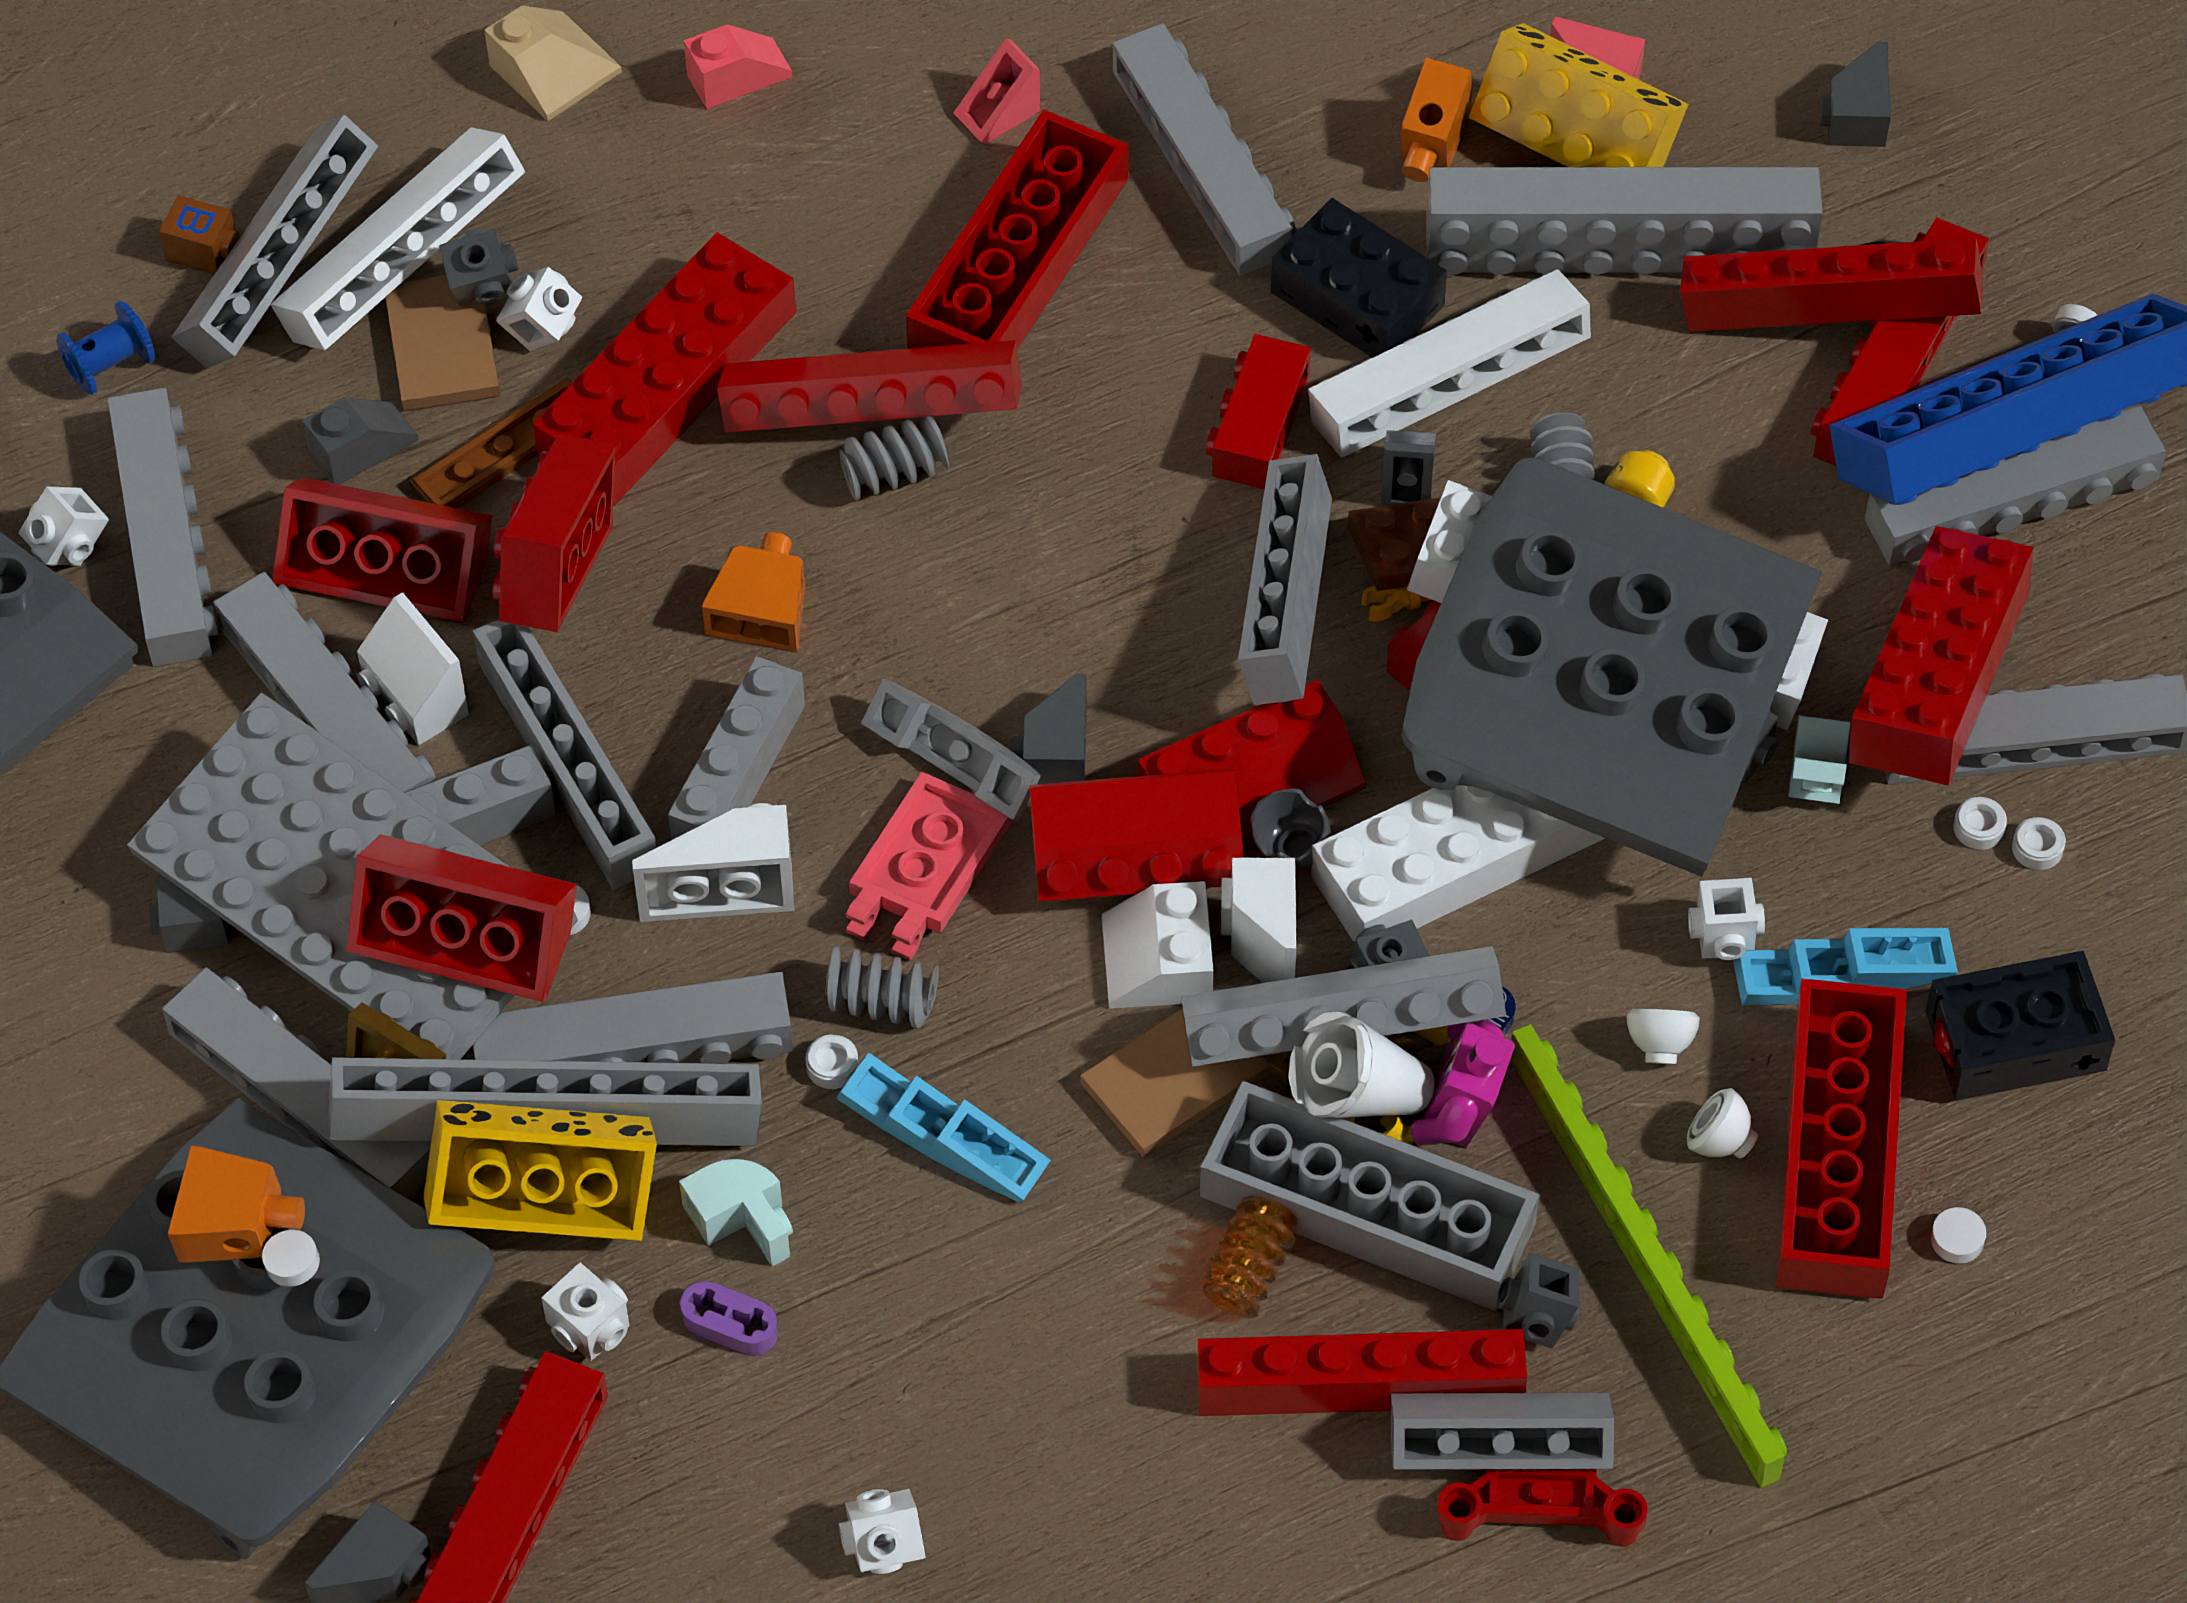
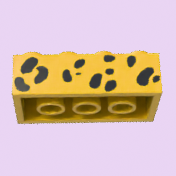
[1468,23,1688,167]
[423,1100,657,1241]

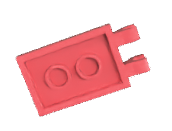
[846,772,1012,961]

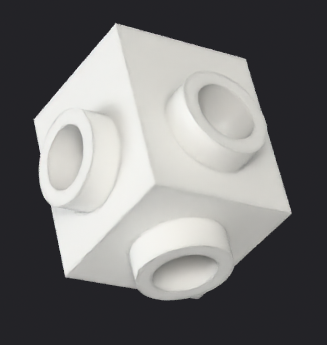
[496,267,582,351]
[18,486,109,566]
[1688,878,1765,960]
[541,1262,630,1361]
[839,1489,926,1574]

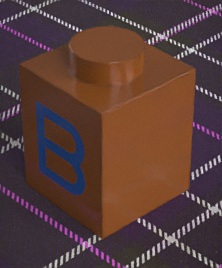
[159,195,240,274]

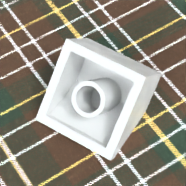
[357,592,469,746]
[1221,858,1296,983]
[1102,881,1213,1009]

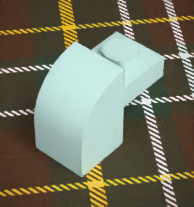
[1788,715,1850,804]
[679,1159,793,1266]

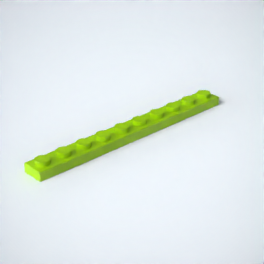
[1511,1024,1787,1488]

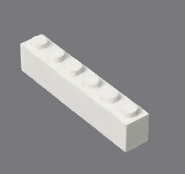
[270,127,525,350]
[1308,269,1591,458]

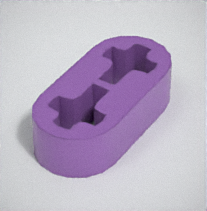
[680,1281,778,1356]

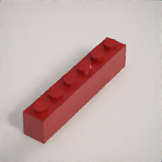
[1810,217,1989,466]
[1680,238,1983,332]
[717,340,1022,433]
[1197,1329,1527,1416]
[408,1351,608,1603]

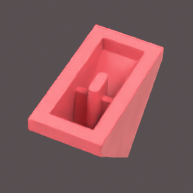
[953,39,1040,144]

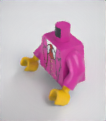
[1380,1019,1515,1149]

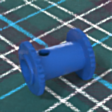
[56,301,155,395]

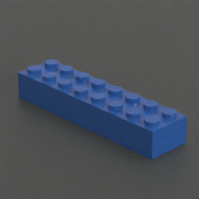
[1829,294,2187,505]

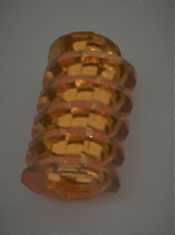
[1201,1195,1297,1319]

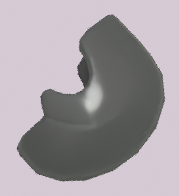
[1249,788,1332,871]

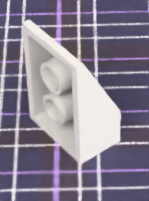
[632,803,795,922]

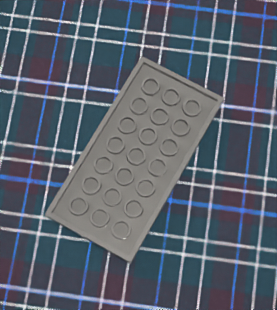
[127,692,578,1059]

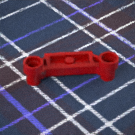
[1437,1469,1648,1547]

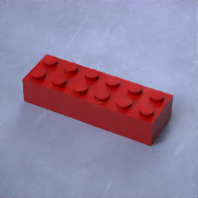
[906,109,1129,350]
[533,232,796,506]
[1849,526,2034,786]
[1776,978,1907,1299]

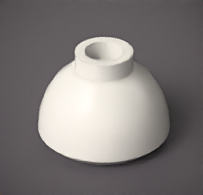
[1626,1009,1700,1064]
[1687,1088,1758,1159]

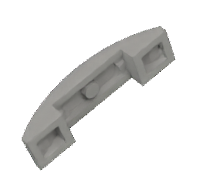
[861,679,1041,821]

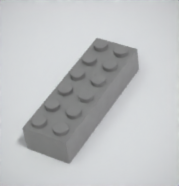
[1200,1081,1540,1311]

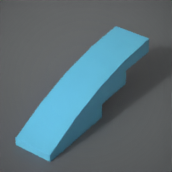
[1733,928,1958,1006]
[836,1052,1051,1203]

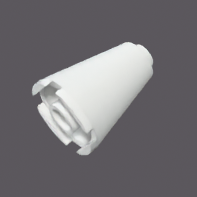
[1288,1012,1434,1118]

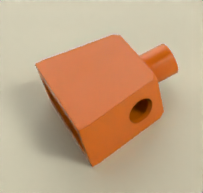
[1401,57,1472,182]
[702,532,805,652]
[167,1146,305,1263]

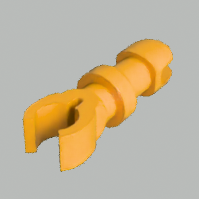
[1361,586,1432,622]

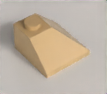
[484,6,622,121]

